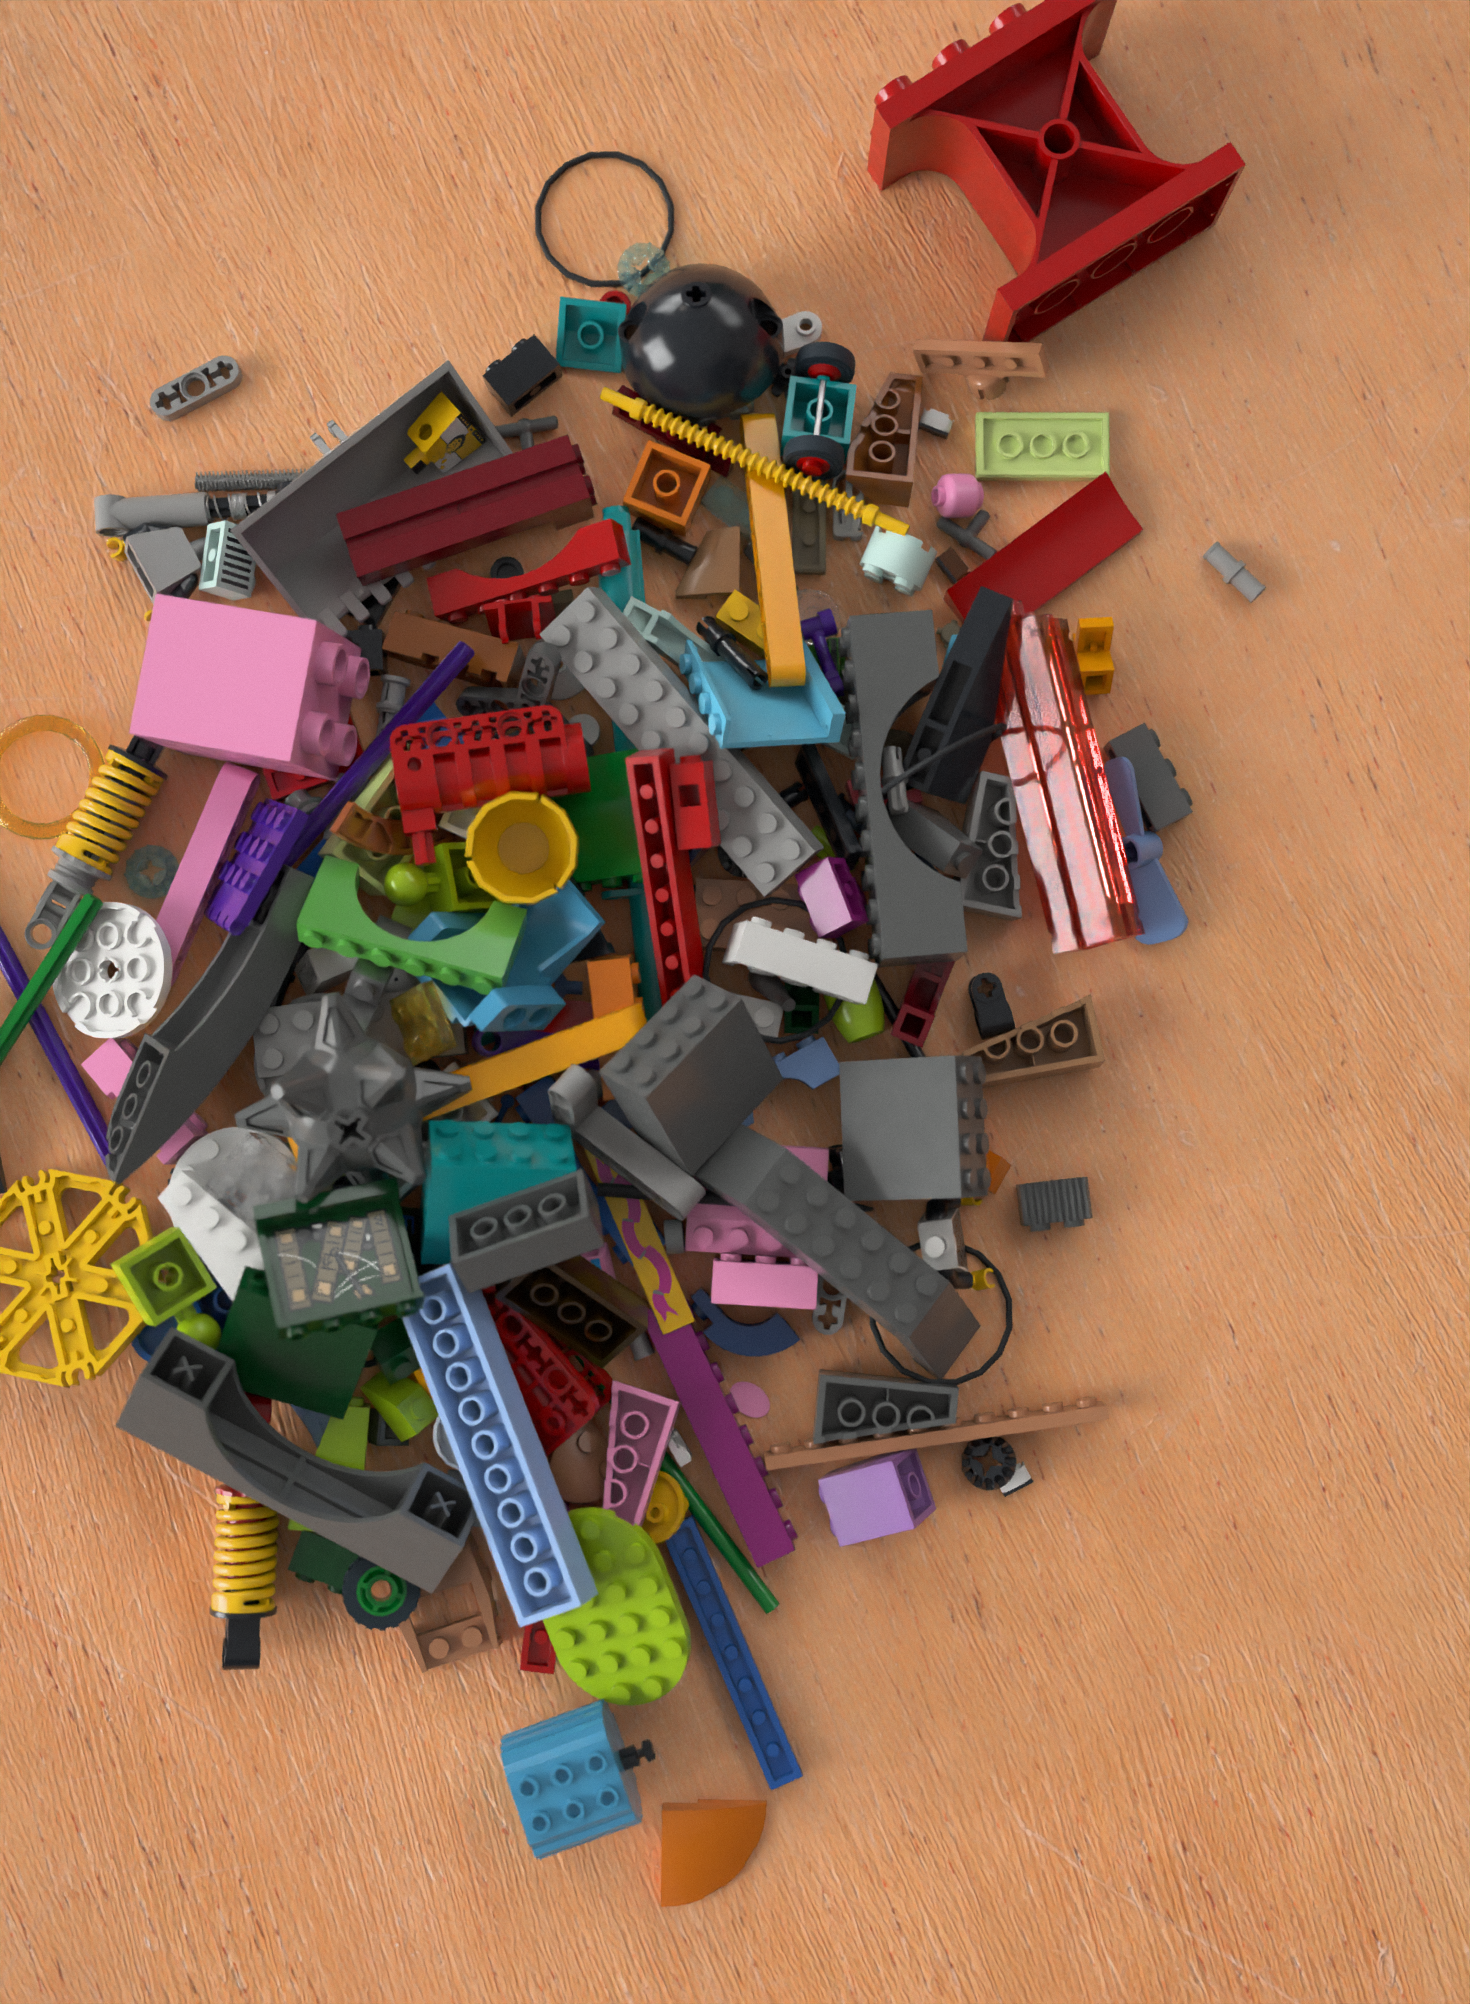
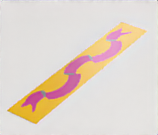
[585,1150,695,1335]

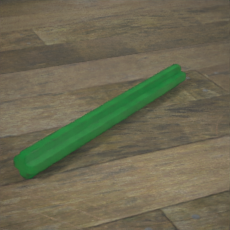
[0,893,103,1066]

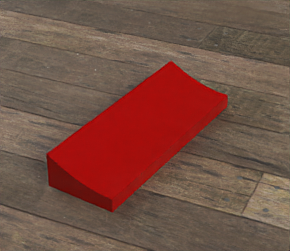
[943,471,1143,632]

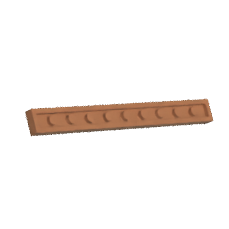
[764,1397,1109,1471]

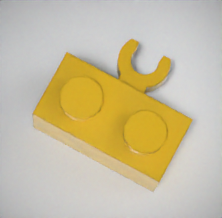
[715,589,765,660]

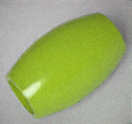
[824,979,885,1044]

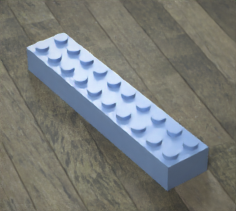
[402,1263,598,1627]

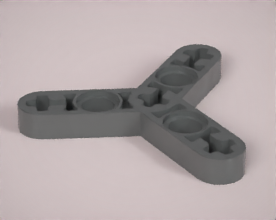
[456,642,594,757]

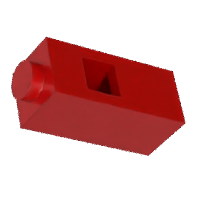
[669,754,721,850]

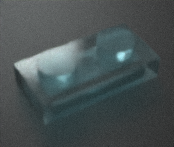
[701,475,752,542]

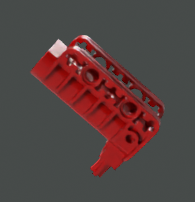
[481,1284,613,1457]

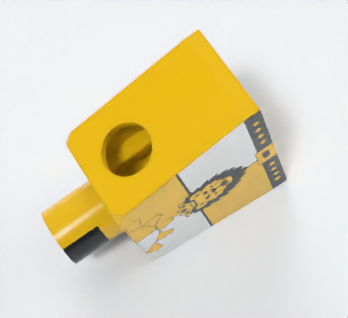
[403,391,486,475]

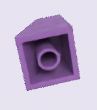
[818,1448,936,1547]

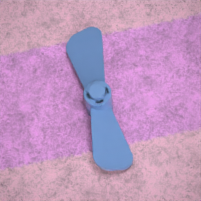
[1103,756,1188,945]

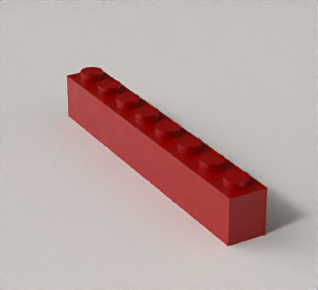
[625,748,704,1007]

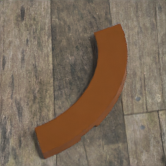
[330,801,456,855]

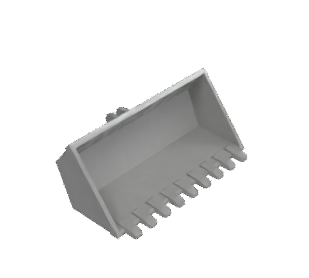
[230,360,513,637]

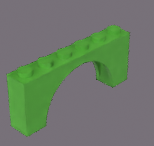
[296,855,527,995]

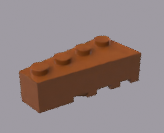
[382,610,526,688]

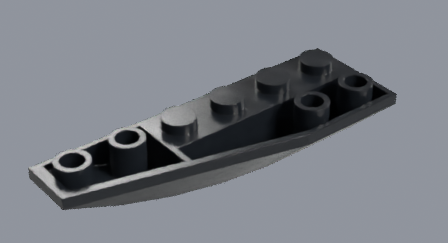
[903,586,1014,804]

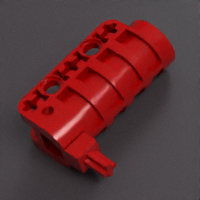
[390,705,591,866]

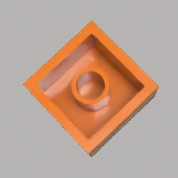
[622,440,711,538]

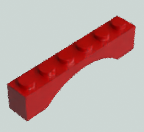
[426,518,631,625]

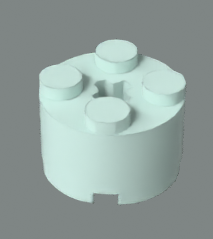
[859,525,937,596]

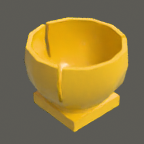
[465,791,579,905]

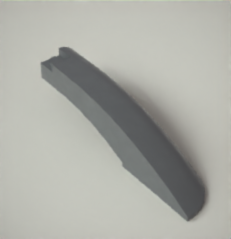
[105,864,314,1184]

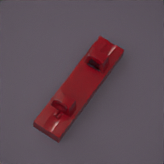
[612,385,734,478]

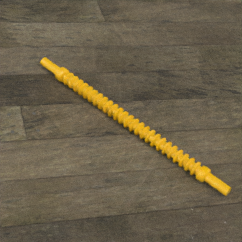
[600,386,910,536]

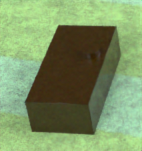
[494,1255,648,1369]

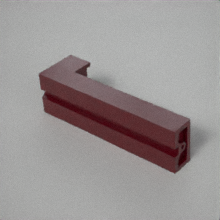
[336,434,597,586]

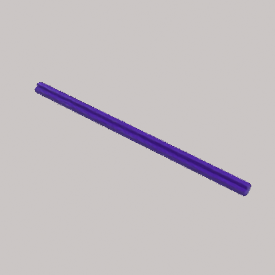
[283,641,475,867]
[0,926,111,1166]

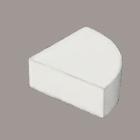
[668,1428,692,1467]

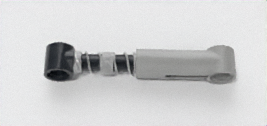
[94,481,292,537]

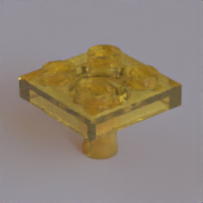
[389,980,459,1066]

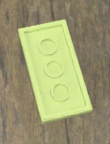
[975,412,1110,481]

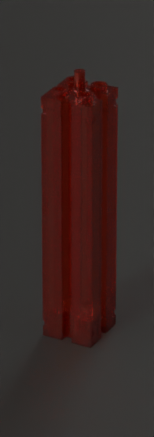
[996,600,1145,954]

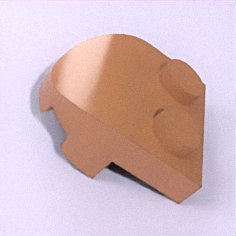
[547,1420,608,1505]

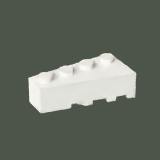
[722,917,878,1005]
[158,1170,265,1301]

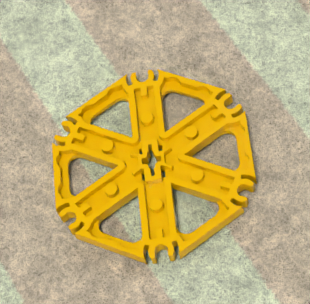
[0,1168,164,1388]

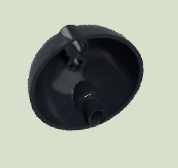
[618,263,785,418]

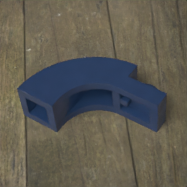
[691,1286,800,1357]

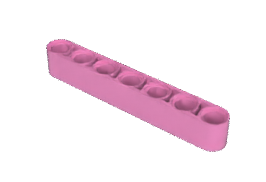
[156,762,260,987]

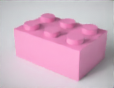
[711,1253,818,1309]

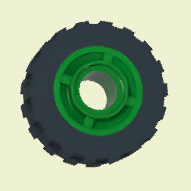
[342,1556,421,1631]

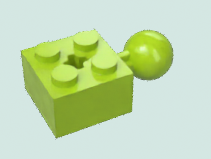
[383,842,512,913]
[110,1227,221,1350]

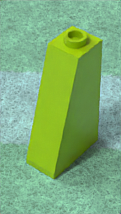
[288,1396,371,1531]

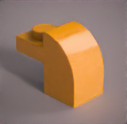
[1071,616,1114,696]

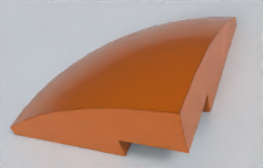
[661,1799,767,1907]

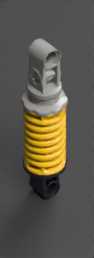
[24,735,169,950]

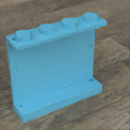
[679,637,846,749]

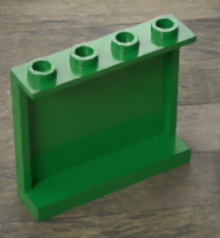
[539,748,644,892]

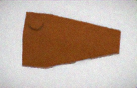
[845,373,923,508]

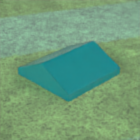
[556,296,627,373]

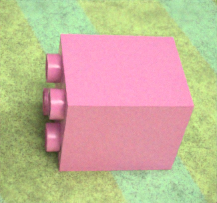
[129,594,370,781]

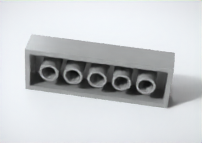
[253,988,469,1079]

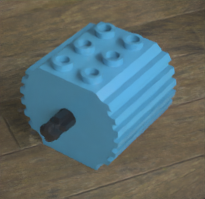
[500,1699,656,1860]

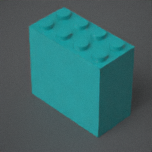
[420,1120,576,1264]

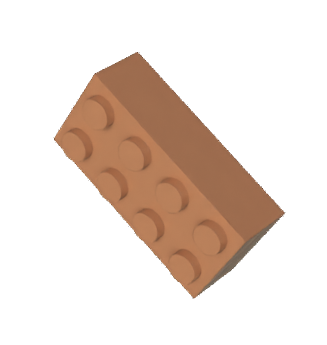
[695,878,829,952]

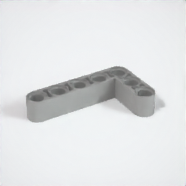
[548,1064,706,1220]

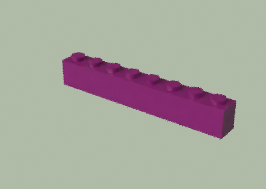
[647,1299,798,1568]

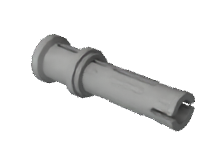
[370,674,411,776]

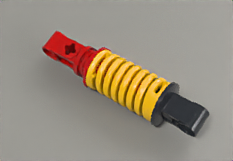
[209,1391,279,1670]

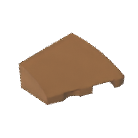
[676,527,740,599]

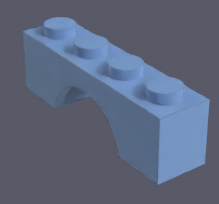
[742,1035,840,1127]

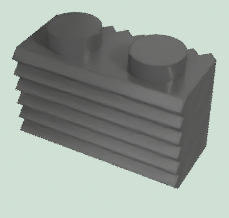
[1016,1177,1093,1232]

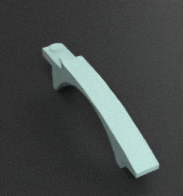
[623,596,855,760]

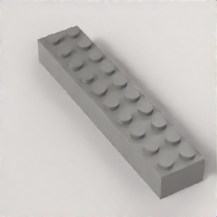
[539,587,824,897]

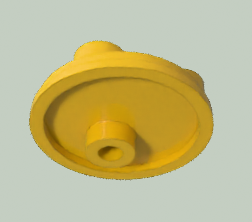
[642,1471,689,1545]

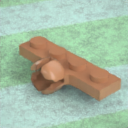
[913,339,1050,400]

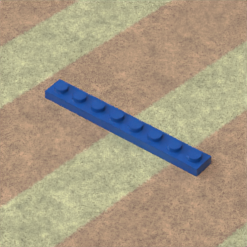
[665,1515,803,1790]

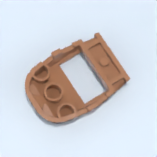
[389,1532,502,1673]

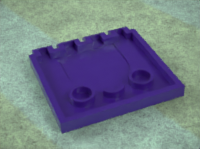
[204,798,310,936]

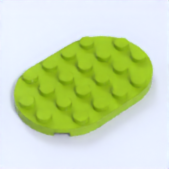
[543,1507,691,1706]

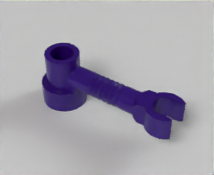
[800,608,844,697]

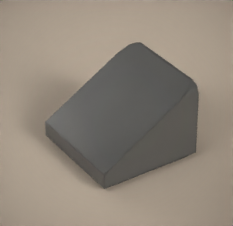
[368,1408,410,1446]

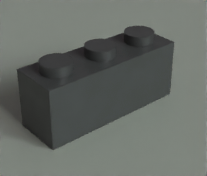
[1103,723,1193,833]

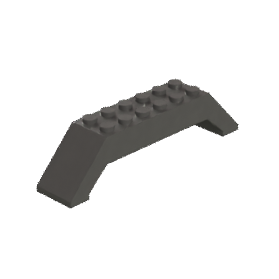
[692,1124,981,1379]

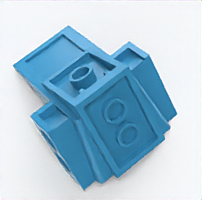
[407,880,606,1032]

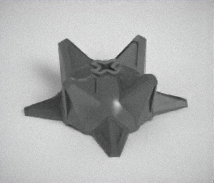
[235,992,472,1203]

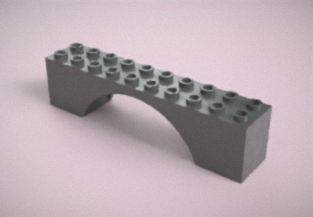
[838,610,968,968]
[116,1327,477,1594]

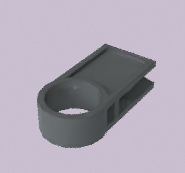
[664,1219,685,1255]

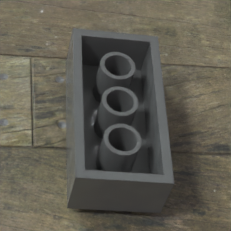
[449,1169,604,1293]

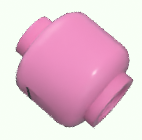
[931,473,984,518]

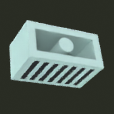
[198,520,256,600]

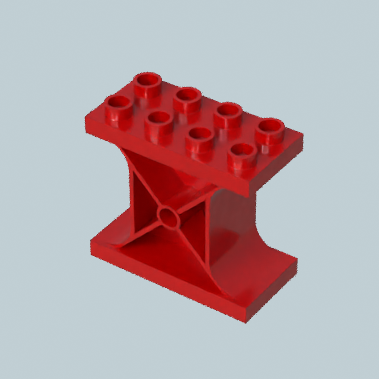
[867,0,1246,343]

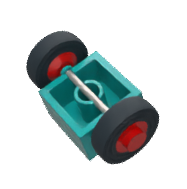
[780,342,857,481]

